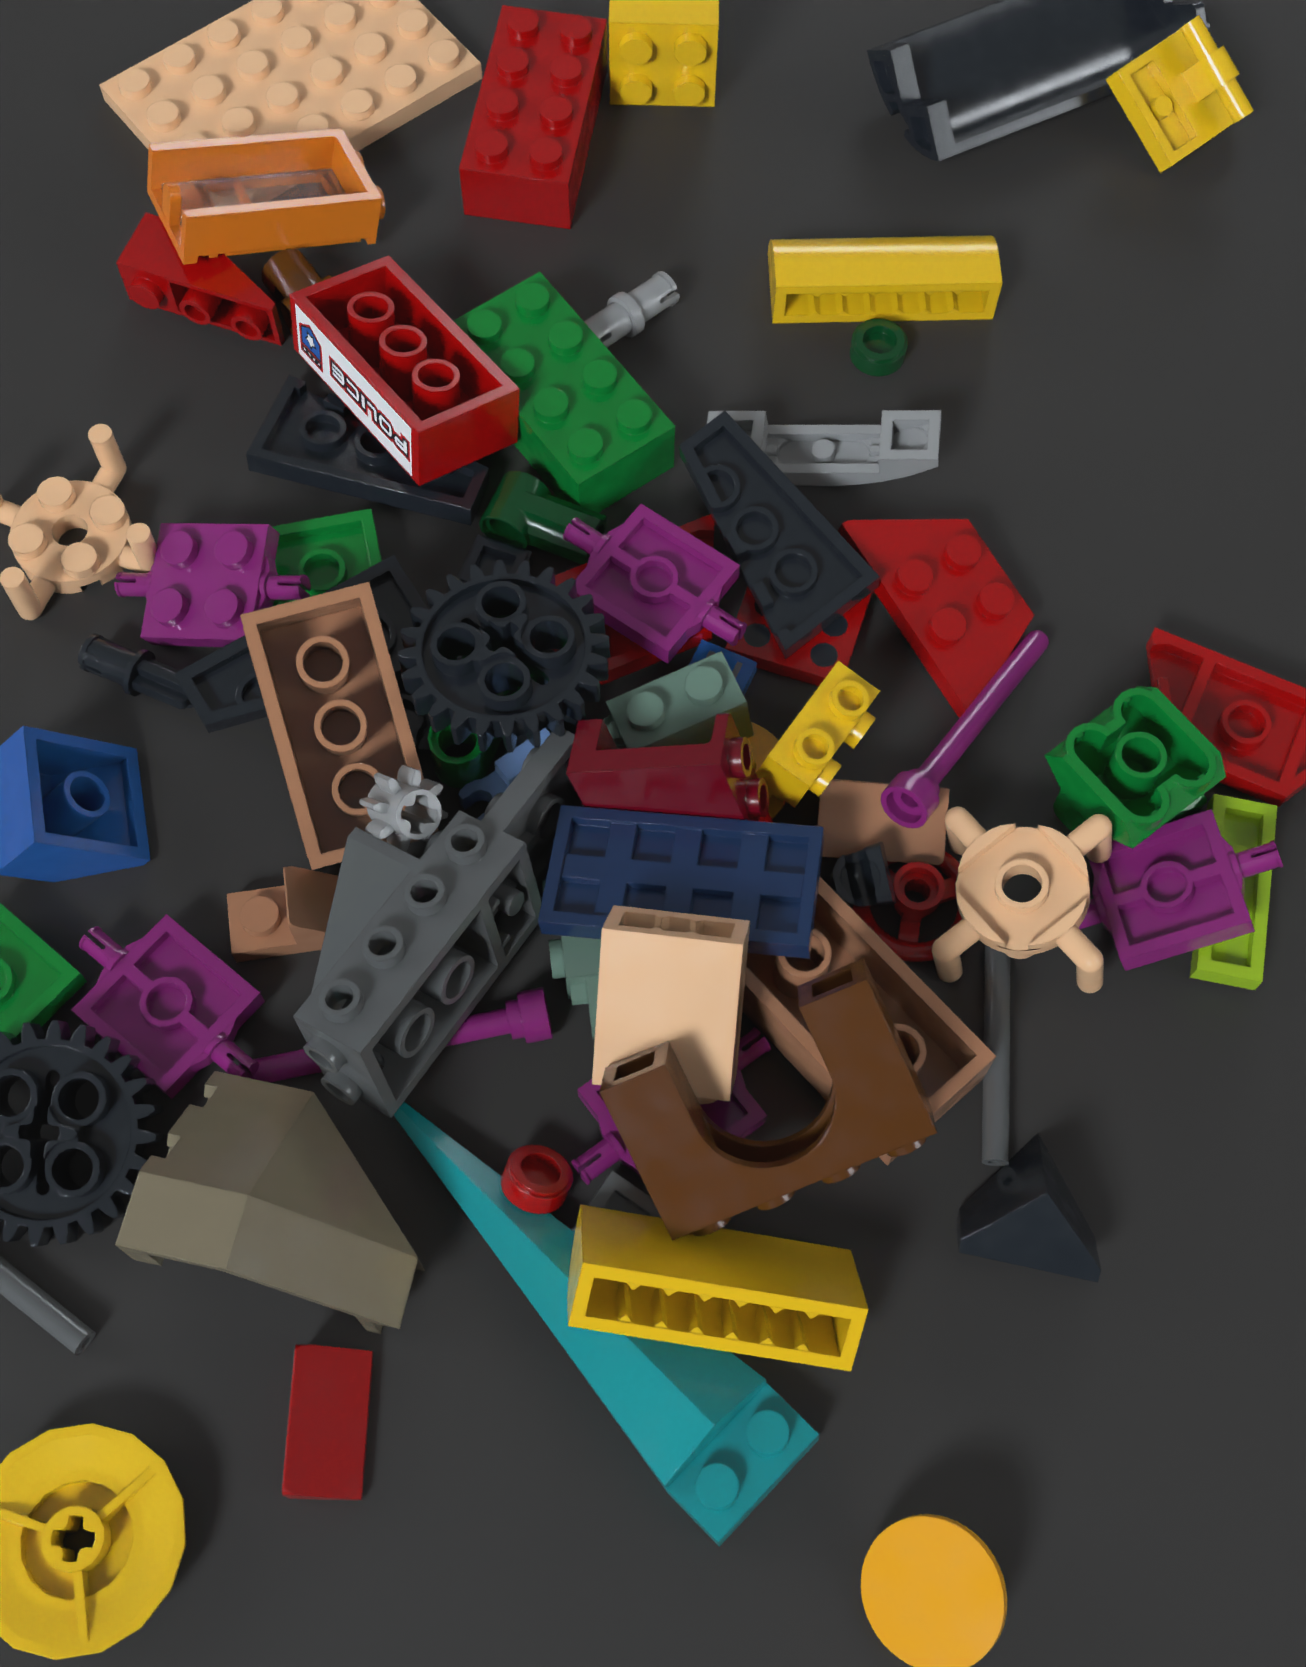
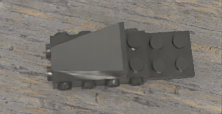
[293,730,584,1118]

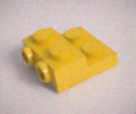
[756,661,880,808]

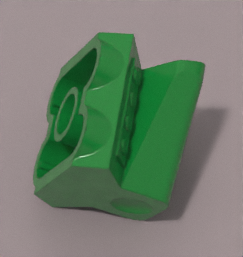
[1044,686,1226,849]

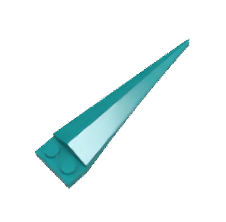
[393,1102,819,1547]

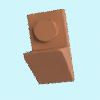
[227,866,338,963]

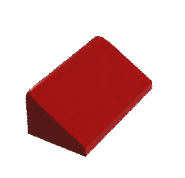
[282,1344,374,1500]

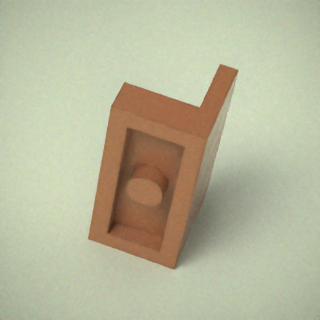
[815,779,950,865]

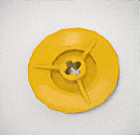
[0,1423,186,1660]

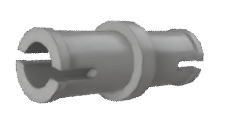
[584,271,680,347]

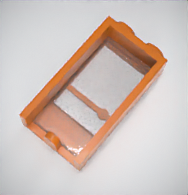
[147,128,386,265]

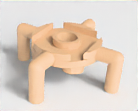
[0,424,157,620]
[932,806,1112,993]

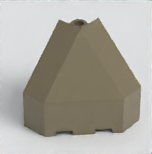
[115,1071,425,1334]

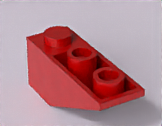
[116,212,285,346]

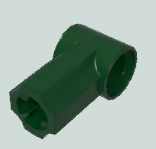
[479,471,607,565]

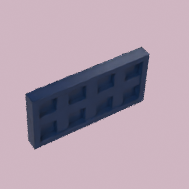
[538,805,824,959]

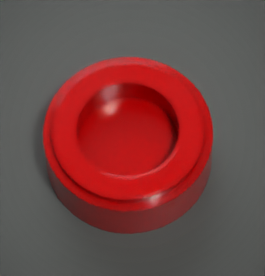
[501,1145,573,1214]

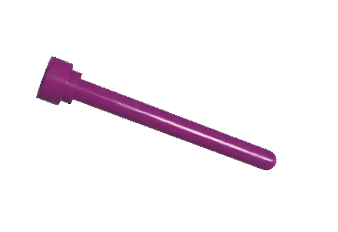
[881,630,1049,828]
[238,987,553,1083]

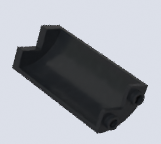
[867,0,1211,161]

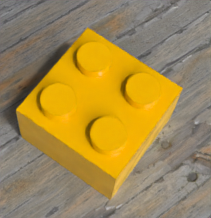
[609,0,719,107]

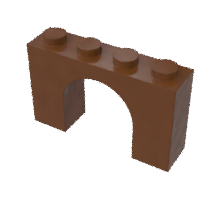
[600,958,937,1241]

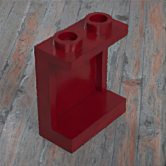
[566,713,769,821]

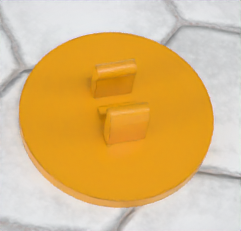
[861,1514,1007,1667]

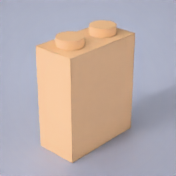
[592,905,750,1104]

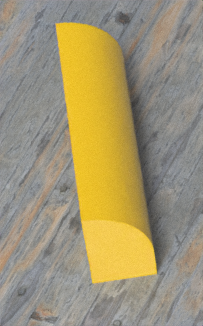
[768,235,1003,324]
[567,1204,869,1371]

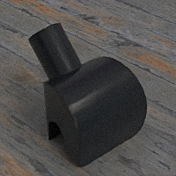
[822,842,897,909]

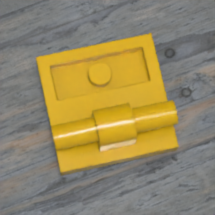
[1105,15,1254,173]

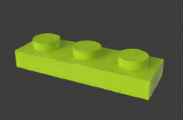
[1190,794,1277,990]

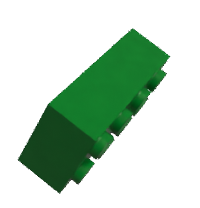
[453,272,675,513]

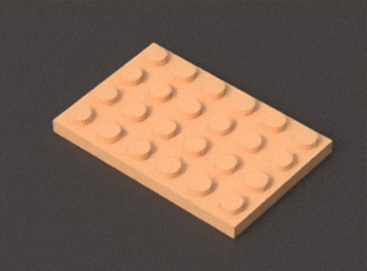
[99,0,482,207]

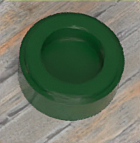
[850,318,908,377]

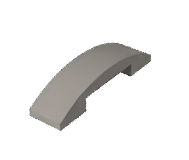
[707,410,942,486]

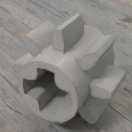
[359,765,448,852]

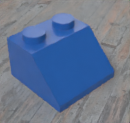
[0,726,151,883]

